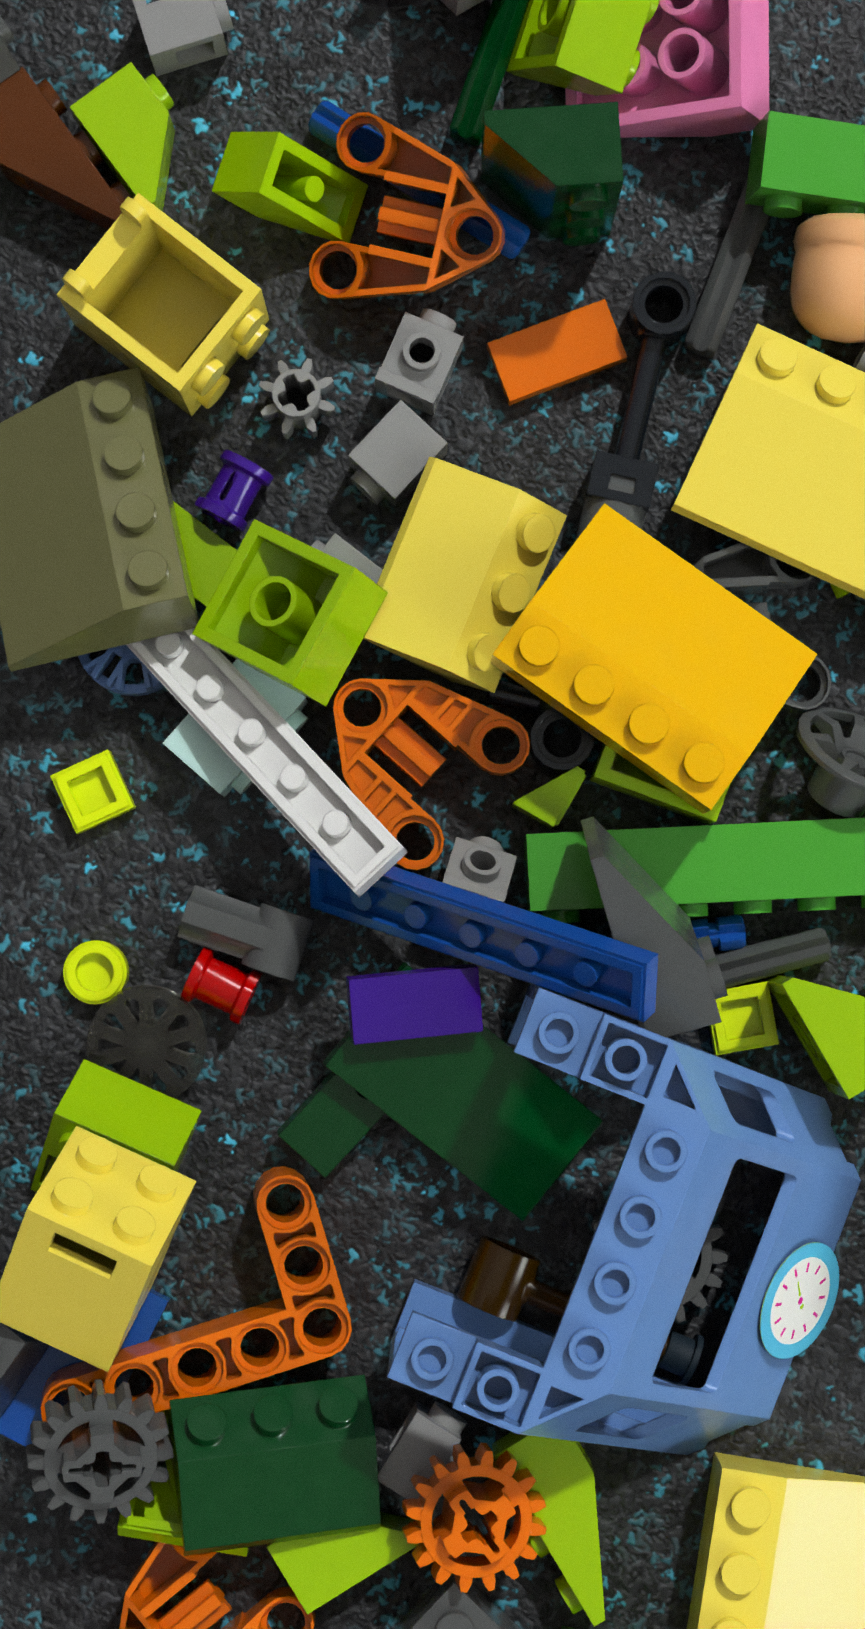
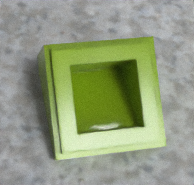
[511,766,587,829]

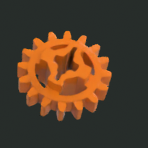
[402,1442,546,1593]

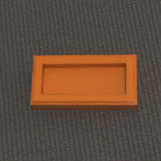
[487,299,627,406]

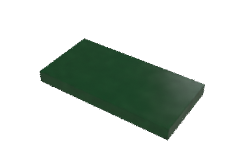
[323,962,603,1221]

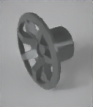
[796,707,865,818]

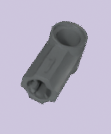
[177,885,315,981]

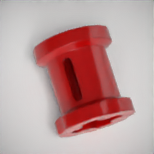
[180,947,263,1025]

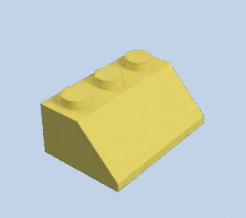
[363,457,567,693]

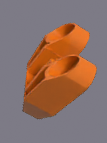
[309,112,505,299]
[333,678,530,871]
[119,1542,316,1629]

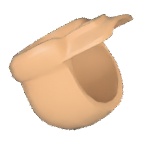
[790,213,865,344]

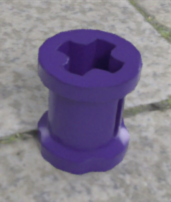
[194,450,274,533]

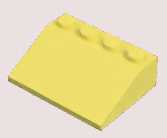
[671,323,865,599]
[687,1452,865,1629]

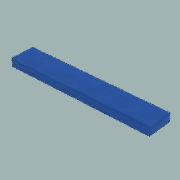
[309,849,658,1023]

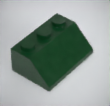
[480,102,623,246]
[168,1374,381,1556]

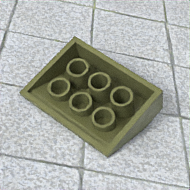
[0,367,199,672]

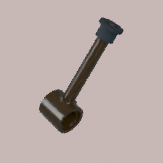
[457,1235,704,1385]

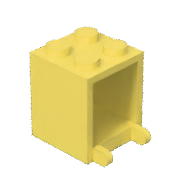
[56,193,270,417]
[0,1126,196,1372]

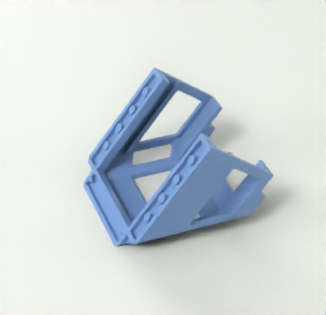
[387,983,861,1455]

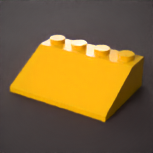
[491,503,817,814]

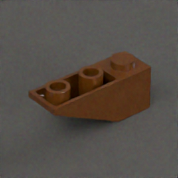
[0,67,132,230]

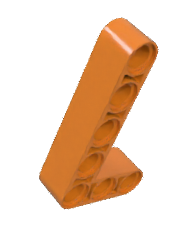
[41,1166,352,1422]

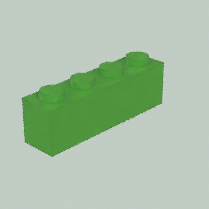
[745,111,865,218]

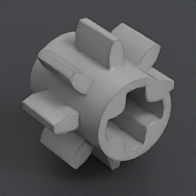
[259,358,336,439]

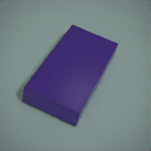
[346,964,483,1045]

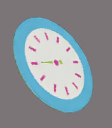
[760,1242,839,1359]

